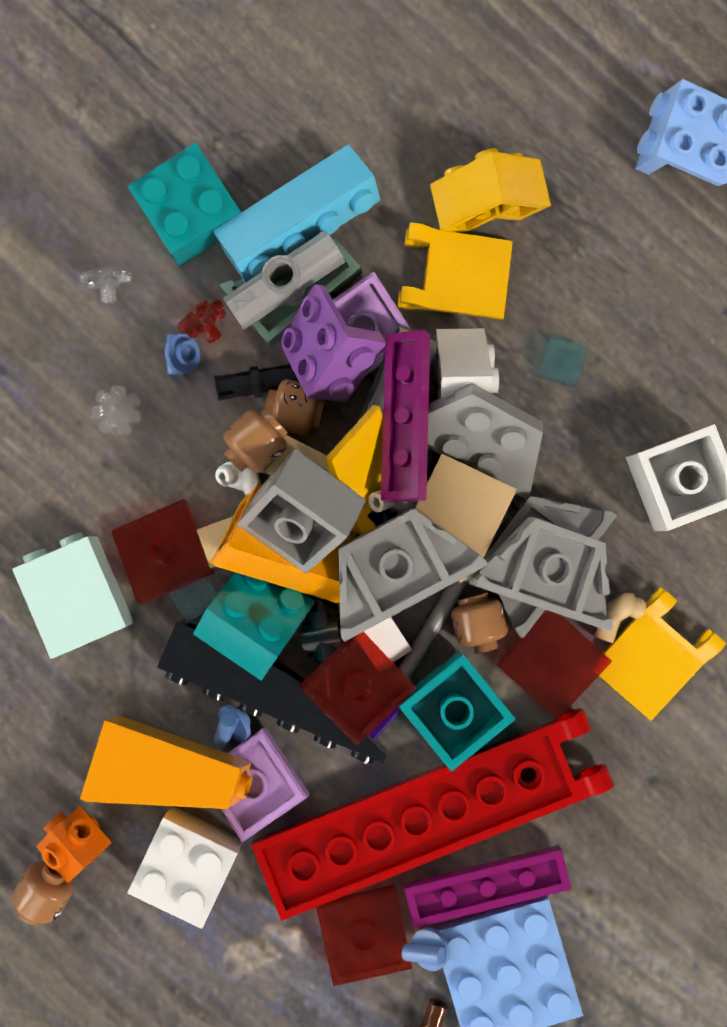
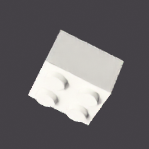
[625,424,727,531]
[127,806,242,929]

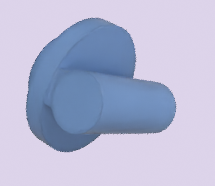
[165,333,200,376]
[213,704,251,748]
[402,928,449,971]

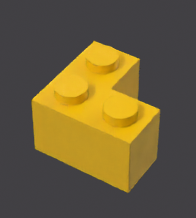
[430,148,551,233]

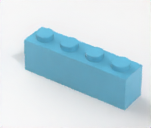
[213,144,380,283]

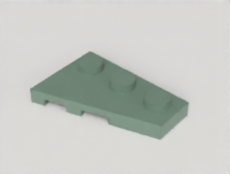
[219,238,362,348]

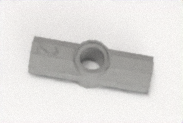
[223,230,345,330]

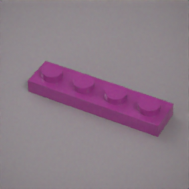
[381,329,430,502]
[404,845,571,929]

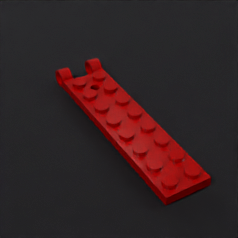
[251,708,614,921]

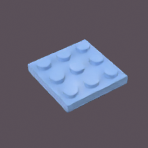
[432,895,583,1027]

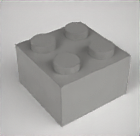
[237,449,366,574]

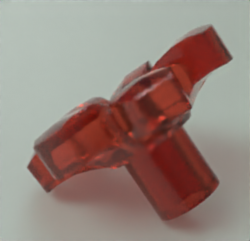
[177,300,226,343]

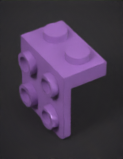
[281,284,387,403]

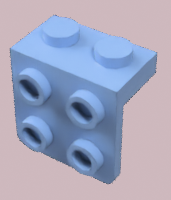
[635,79,727,186]

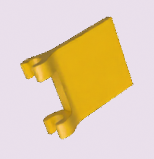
[397,223,513,320]
[325,405,383,540]
[590,587,727,721]

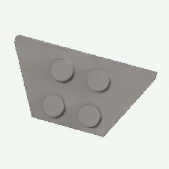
[428,384,543,499]
[484,496,617,638]
[338,507,488,642]
[469,516,613,632]

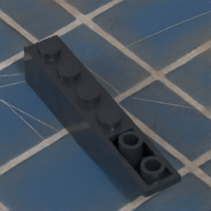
[157,619,387,764]

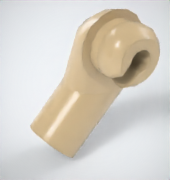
[594,593,646,643]

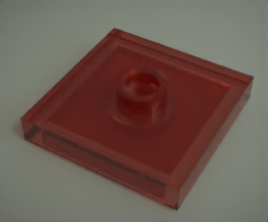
[111,499,215,605]
[497,610,612,720]
[299,632,416,746]
[316,884,412,986]

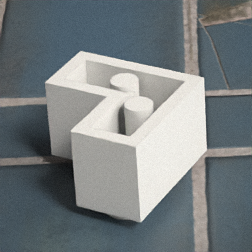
[435,328,499,400]

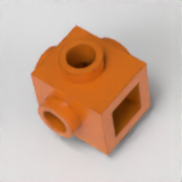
[36,806,112,883]

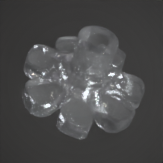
[79,265,131,304]
[90,385,142,436]

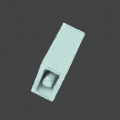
[12,532,134,659]

